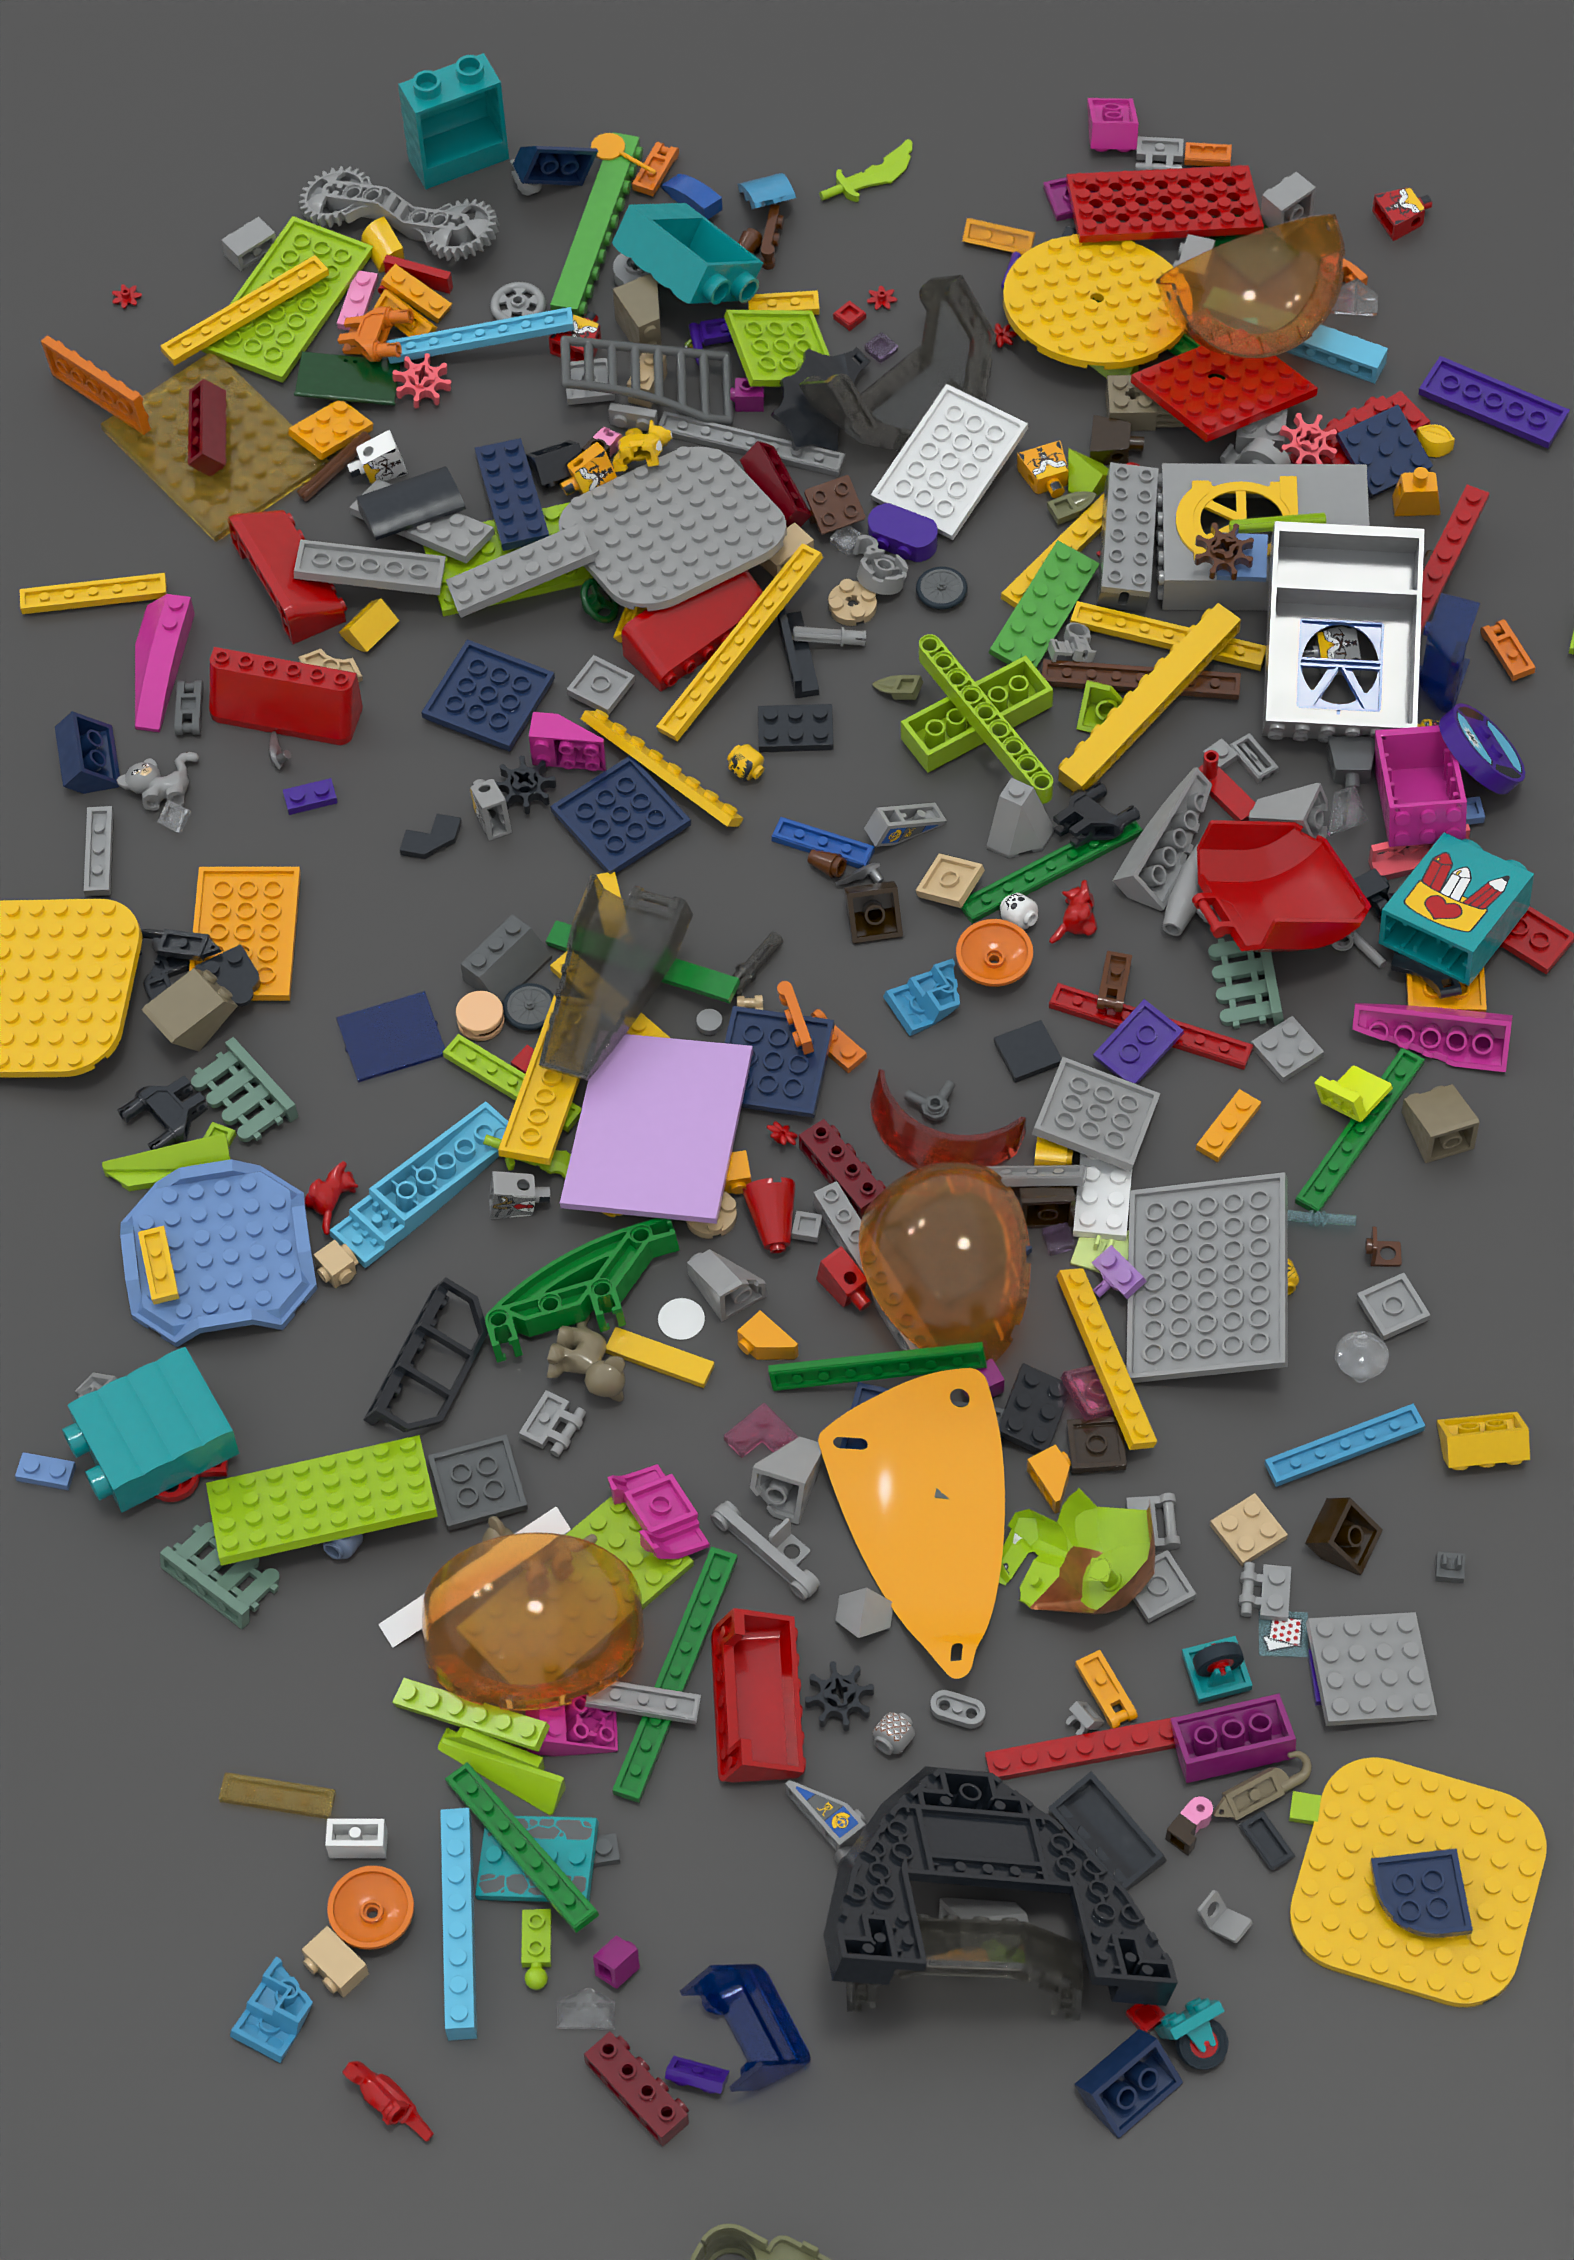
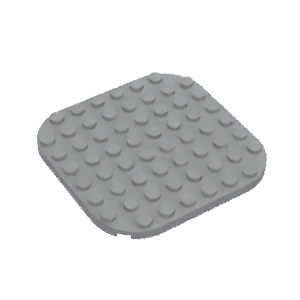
[559,446,787,611]

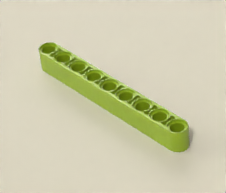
[919,634,1053,804]

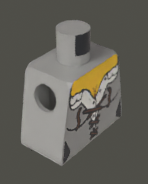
[1302,625,1361,676]
[470,779,512,841]

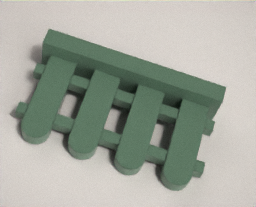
[1208,938,1284,1029]
[191,1037,299,1142]
[160,1522,279,1629]

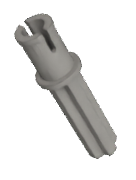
[792,626,866,647]

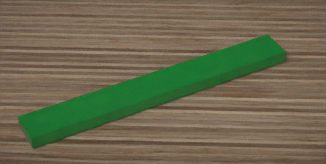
[960,821,1143,924]
[546,920,740,1004]
[1295,1048,1425,1216]
[768,1342,987,1391]
[445,1762,599,1933]

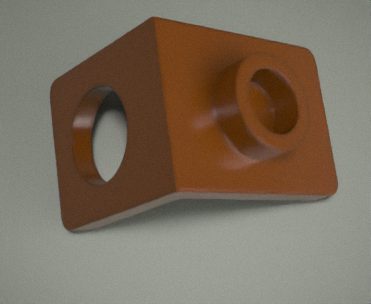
[1365,1227,1402,1267]

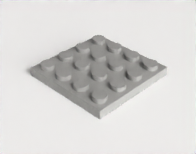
[1032,1057,1161,1172]
[1306,1612,1437,1726]

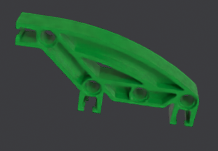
[485,1218,680,1363]

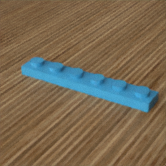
[1264,1403,1425,1487]

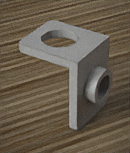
[769,1518,810,1566]
[1197,1890,1253,1943]

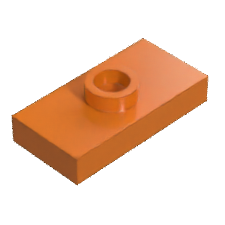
[1184,142,1232,167]

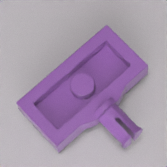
[1091,1245,1147,1299]

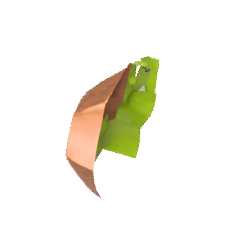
[999,1488,1155,1614]

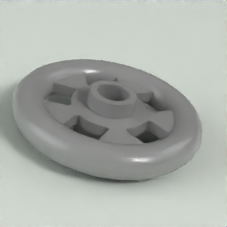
[490,282,546,320]

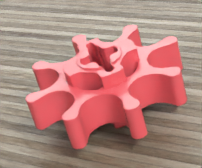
[393,353,451,408]
[1279,413,1337,464]

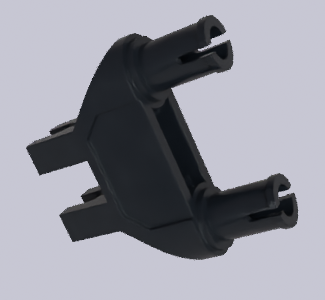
[1053,781,1140,849]
[117,1075,208,1150]

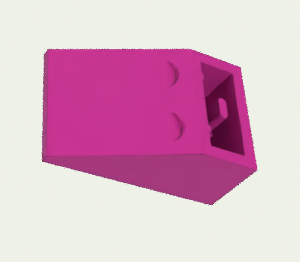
[529,712,606,771]
[525,1688,618,1757]

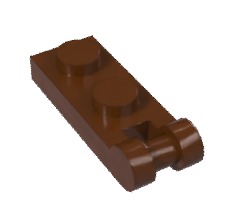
[761,204,784,270]
[1096,951,1132,1013]

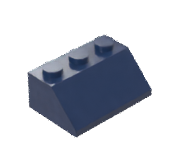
[513,146,598,186]
[55,711,120,794]
[1074,2029,1184,2139]

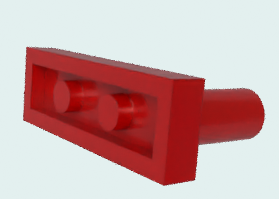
[378,255,453,295]
[1198,750,1255,821]

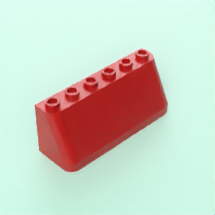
[227,510,347,645]
[621,570,763,692]
[209,647,363,745]
[711,1608,806,1783]

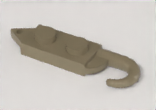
[1212,1751,1312,1820]

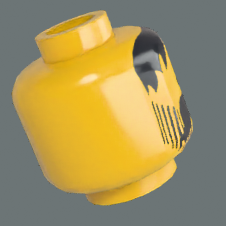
[727,744,765,781]

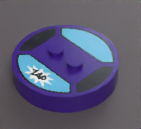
[1439,703,1525,794]

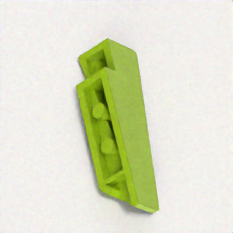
[102,1133,231,1191]

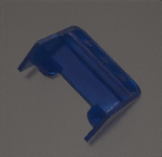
[1419,593,1480,713]
[680,1964,811,2092]

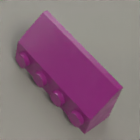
[1170,1693,1296,1783]

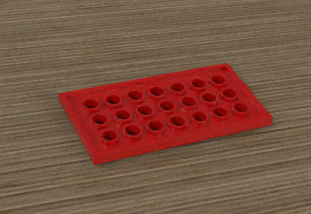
[1066,165,1264,243]

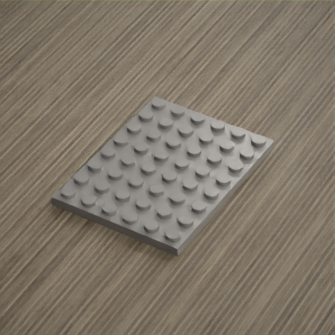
[1126,1172,1288,1383]

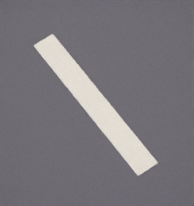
[379,1507,571,1647]

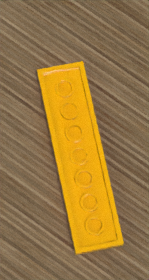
[498,995,604,1165]

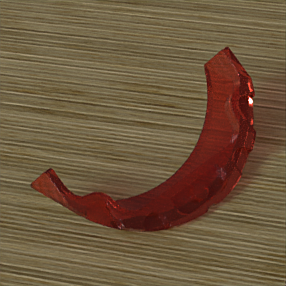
[870,1069,1026,1176]

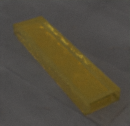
[219,1772,336,1819]

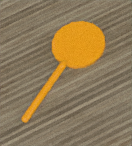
[591,133,656,174]

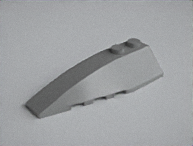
[1112,767,1212,911]

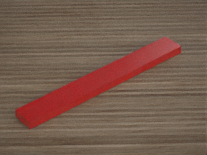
[1049,983,1253,1070]

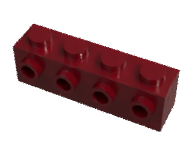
[188,379,227,477]
[740,441,812,527]
[799,1119,888,1221]
[584,2031,689,2147]

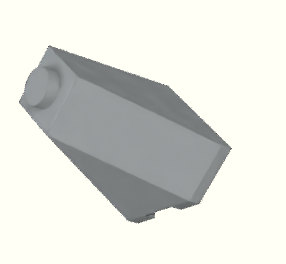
[987,778,1054,858]
[1249,783,1328,839]
[687,1249,767,1322]
[750,1437,823,1524]
[939,1898,1029,1974]

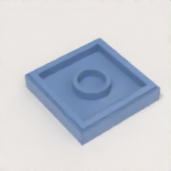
[1217,533,1268,582]

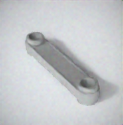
[710,1501,820,1601]

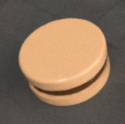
[456,991,505,1041]

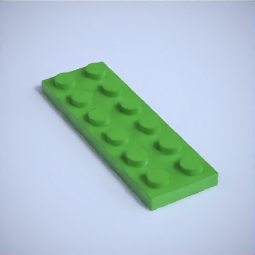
[988,540,1100,668]

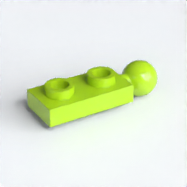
[521,1909,552,1990]

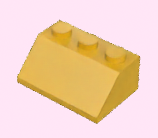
[1437,1412,1530,1470]

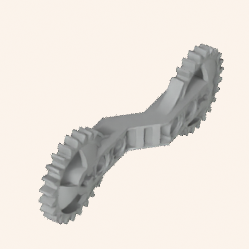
[299,166,499,261]

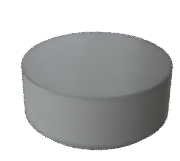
[696,1009,722,1035]

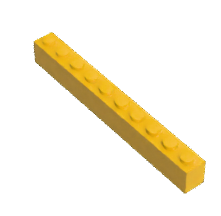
[1058,603,1241,792]

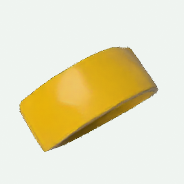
[1416,424,1455,457]

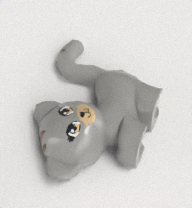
[117,752,199,811]

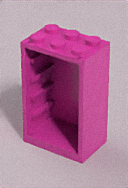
[1375,725,1467,847]

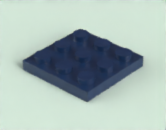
[1335,405,1433,498]

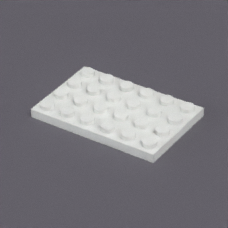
[871,384,1028,540]

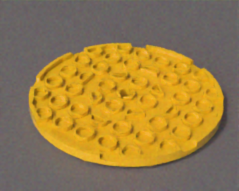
[1003,234,1191,370]

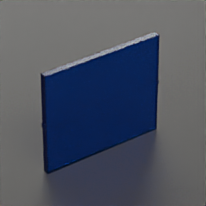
[336,991,445,1082]

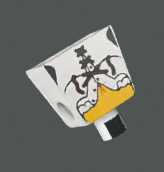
[347,430,408,484]

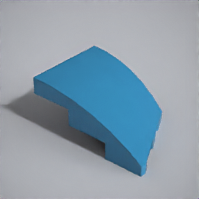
[737,173,796,209]
[883,958,960,1036]
[230,1957,313,2063]

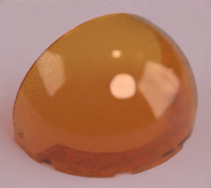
[1156,214,1345,358]
[859,1162,1031,1362]
[422,1532,644,1711]

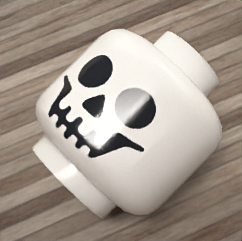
[1000,893,1038,930]

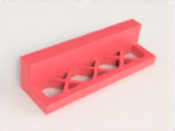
[1368,824,1470,880]

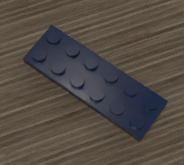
[475,438,549,551]

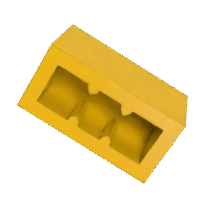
[361,217,404,273]
[339,598,399,652]

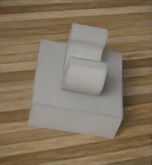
[1066,1701,1104,1735]

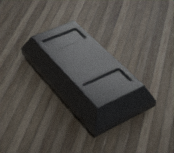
[1239,1810,1295,1871]

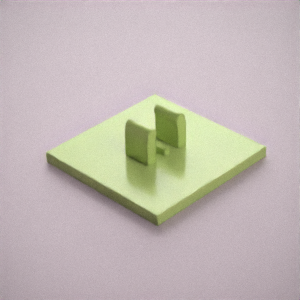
[1070,1230,1129,1273]

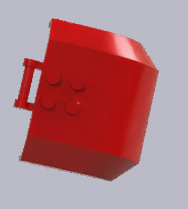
[1192,820,1371,952]

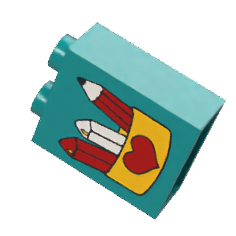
[1379,832,1534,986]

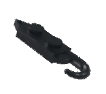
[140,929,222,961]

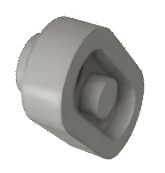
[930,1690,985,1729]

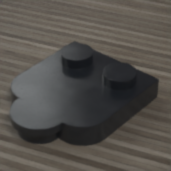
[195,944,260,1007]

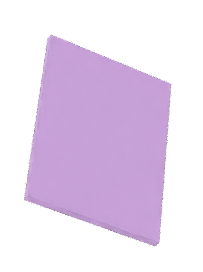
[560,1032,753,1224]

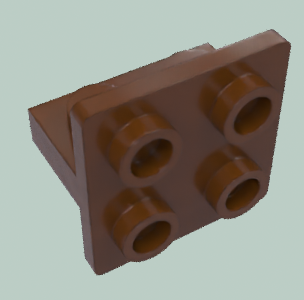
[804,475,866,535]

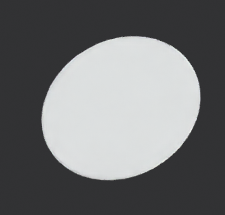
[658,1298,705,1340]

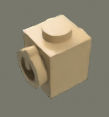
[313,1240,359,1288]

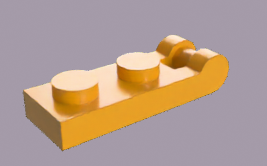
[1075,1650,1138,1729]

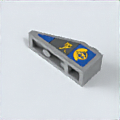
[864,803,947,847]
[785,1780,867,1851]

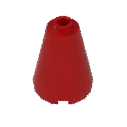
[742,1177,795,1254]

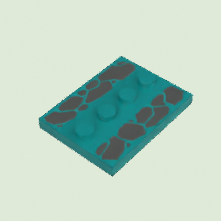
[475,1816,599,1902]

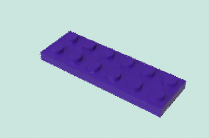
[1418,356,1570,448]

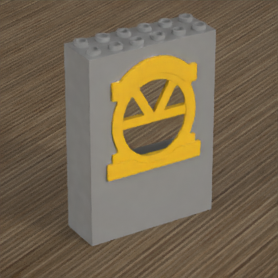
[1156,463,1370,611]

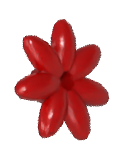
[112,285,142,309]
[867,286,897,310]
[986,323,1017,348]
[767,1121,798,1145]

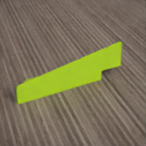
[438,1727,566,1815]

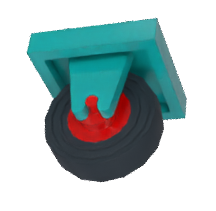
[1181,1636,1253,1704]
[1155,1997,1229,2070]

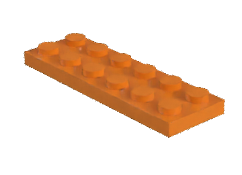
[41,336,151,435]

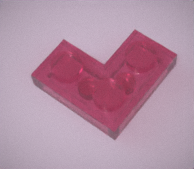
[724,1403,798,1458]

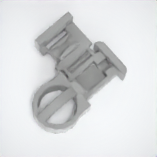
[1048,622,1096,663]

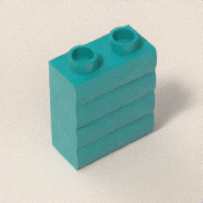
[398,53,509,190]
[612,203,763,305]
[62,1347,240,1513]

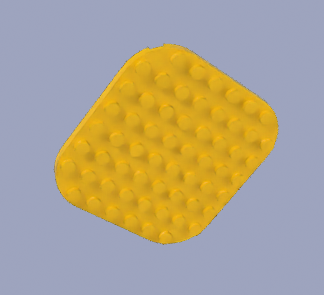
[0,899,142,1078]
[1290,1758,1547,2007]

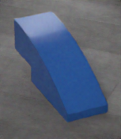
[661,174,723,220]

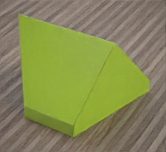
[1068,448,1109,498]
[1076,680,1123,732]

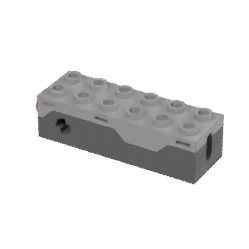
[1096,462,1158,613]

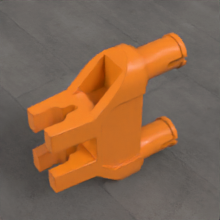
[337,306,414,362]

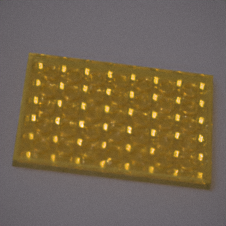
[101,353,329,542]

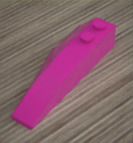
[135,594,195,732]
[1352,1003,1513,1072]

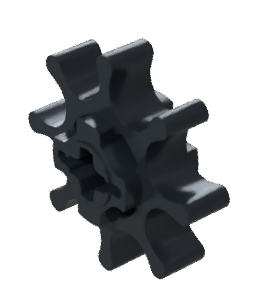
[495,755,556,814]
[805,1661,874,1731]

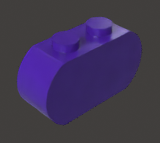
[868,503,938,562]

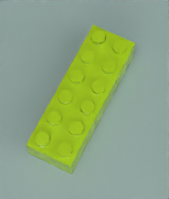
[901,655,1053,773]

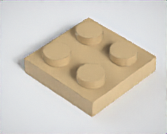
[915,853,985,908]
[1210,1493,1288,1567]

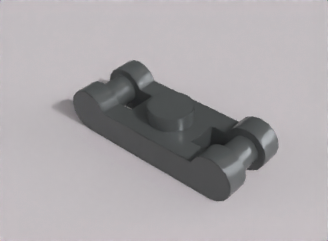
[174,680,204,735]

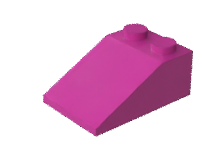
[1087,98,1138,152]

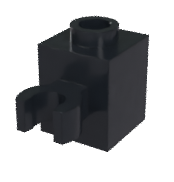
[1354,868,1390,919]

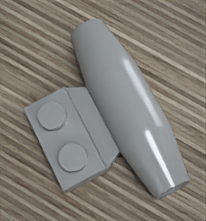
[1162,844,1221,936]

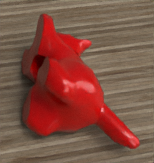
[1049,880,1097,944]
[305,1161,358,1235]

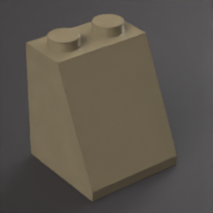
[613,273,662,356]
[142,968,238,1051]
[1402,1084,1480,1163]

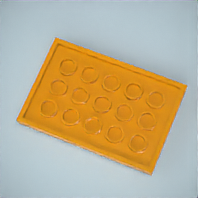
[189,867,301,1001]

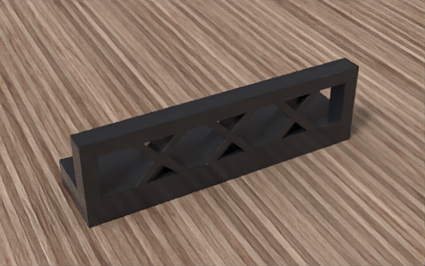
[777,607,819,699]

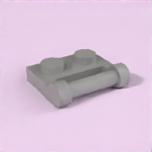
[1126,1493,1181,1551]

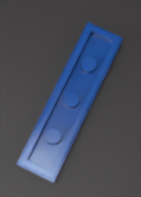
[771,817,874,869]

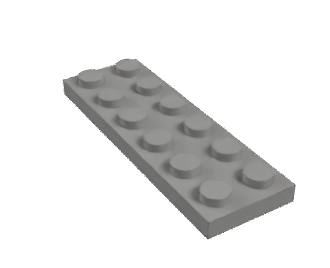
[349,479,495,564]
[446,523,596,618]
[294,540,446,595]

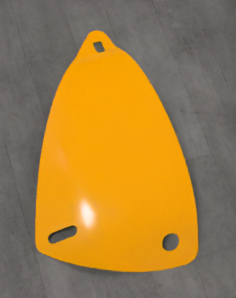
[818,1368,1005,1679]

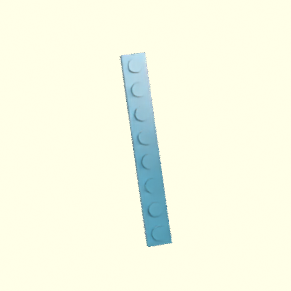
[387,307,575,364]

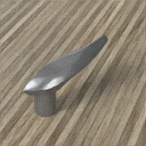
[269,731,291,770]
[835,863,884,885]

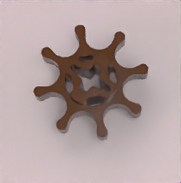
[1194,522,1254,580]

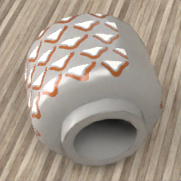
[873,1712,915,1755]

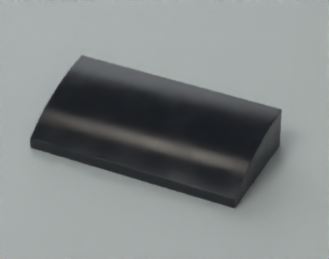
[356,466,466,540]
[1048,1771,1167,1890]

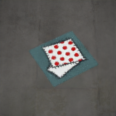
[1259,1611,1308,1657]

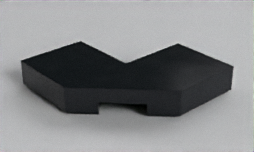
[400,814,462,859]
[143,954,190,1001]

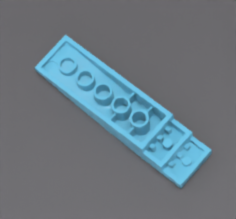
[330,1101,508,1268]

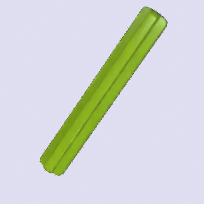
[1229,512,1327,534]

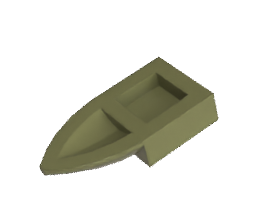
[1047,491,1096,525]
[872,675,924,700]

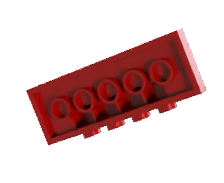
[1288,391,1430,464]

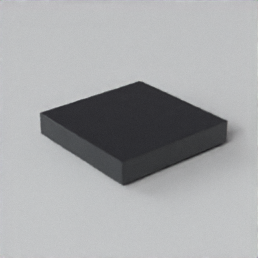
[994,1020,1062,1083]

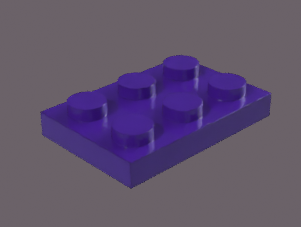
[1093,999,1184,1084]

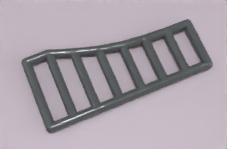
[560,336,734,425]

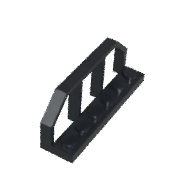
[363,1277,488,1433]

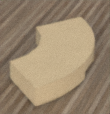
[299,649,363,682]

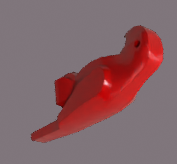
[342,2061,434,2142]

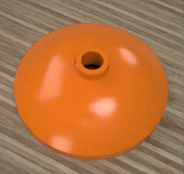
[956,919,1033,987]
[327,1866,414,1950]

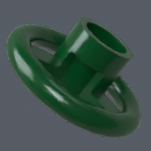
[580,578,619,624]

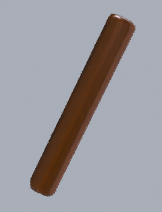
[297,431,371,502]

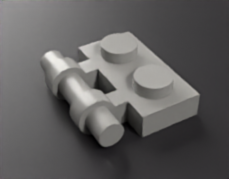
[1135,136,1184,171]
[519,1390,586,1457]
[1239,1562,1291,1622]

